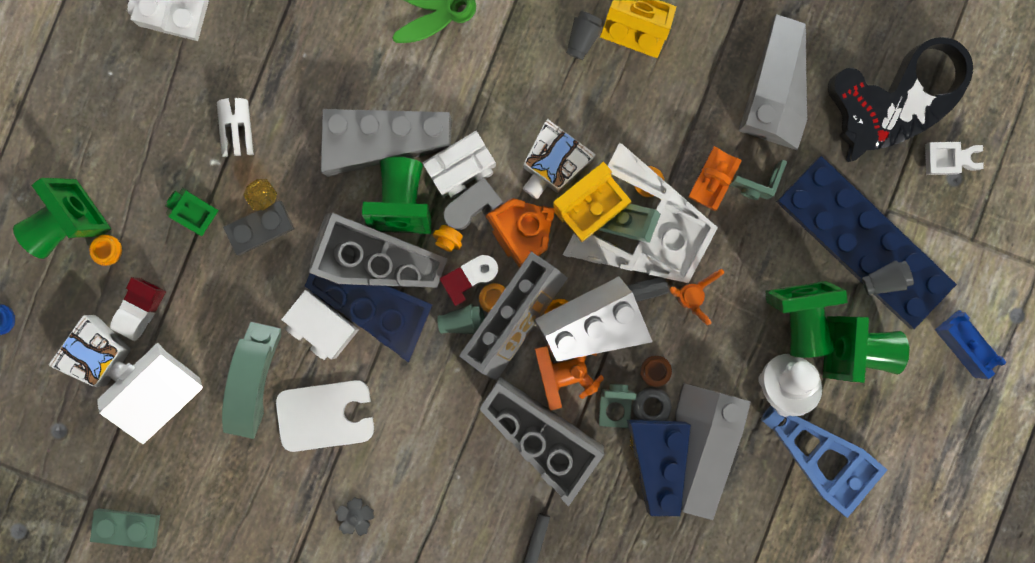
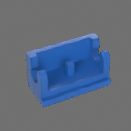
[935,310,1006,379]

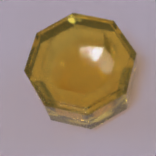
[243,179,277,210]

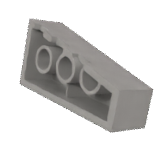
[321,109,452,177]
[480,377,604,507]

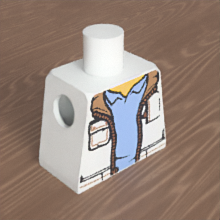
[523,119,596,199]
[49,315,130,387]

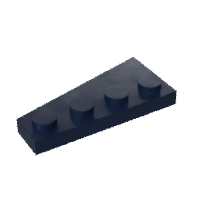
[305,274,433,363]

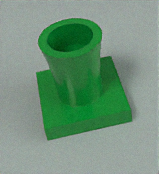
[362,157,432,234]
[13,178,111,259]
[765,281,848,358]
[823,316,910,383]

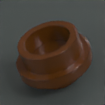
[640,355,672,387]

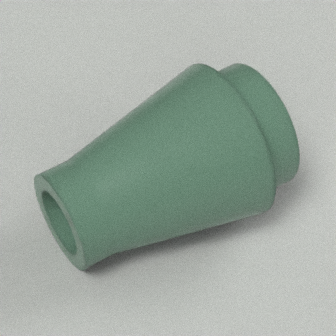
[437,304,485,334]

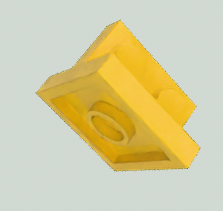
[600,0,677,59]
[553,161,631,242]

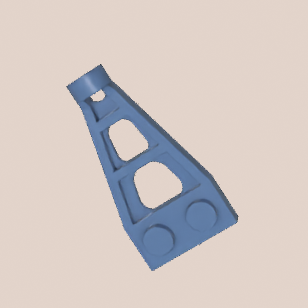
[761,406,887,518]

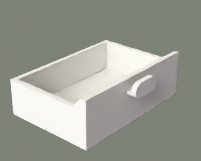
[97,343,203,444]

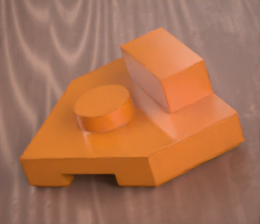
[486,198,555,268]

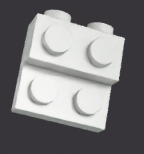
[128,0,209,41]

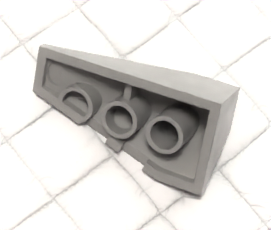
[738,14,807,150]
[675,383,751,520]

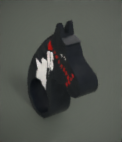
[828,37,973,162]

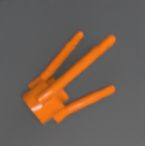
[670,269,724,325]

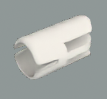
[217,98,254,157]

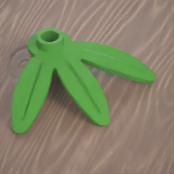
[392,0,476,43]

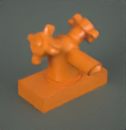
[534,345,604,411]

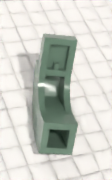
[222,322,281,439]

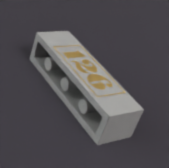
[459,252,568,380]

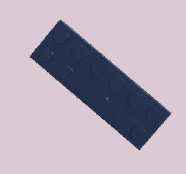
[776,156,957,329]

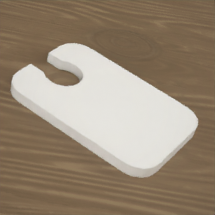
[276,380,374,452]

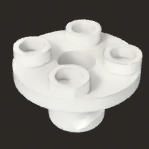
[759,354,822,417]

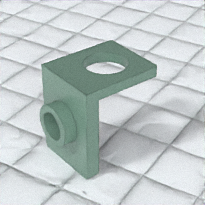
[729,160,787,200]
[599,384,636,428]

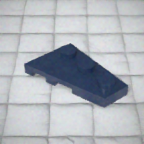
[627,420,691,516]

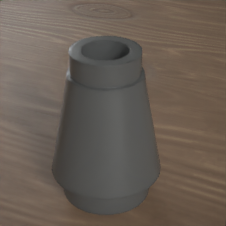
[566,11,603,60]
[862,260,914,295]

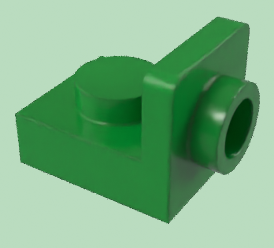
[165,187,219,237]

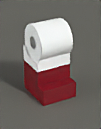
[440,255,498,307]
[110,277,166,341]

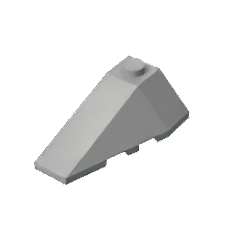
[309,213,447,288]

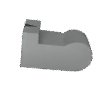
[444,177,503,231]

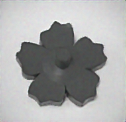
[336,497,374,536]

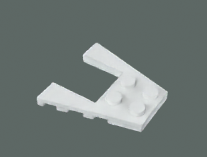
[563,143,718,283]

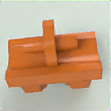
[688,146,742,211]

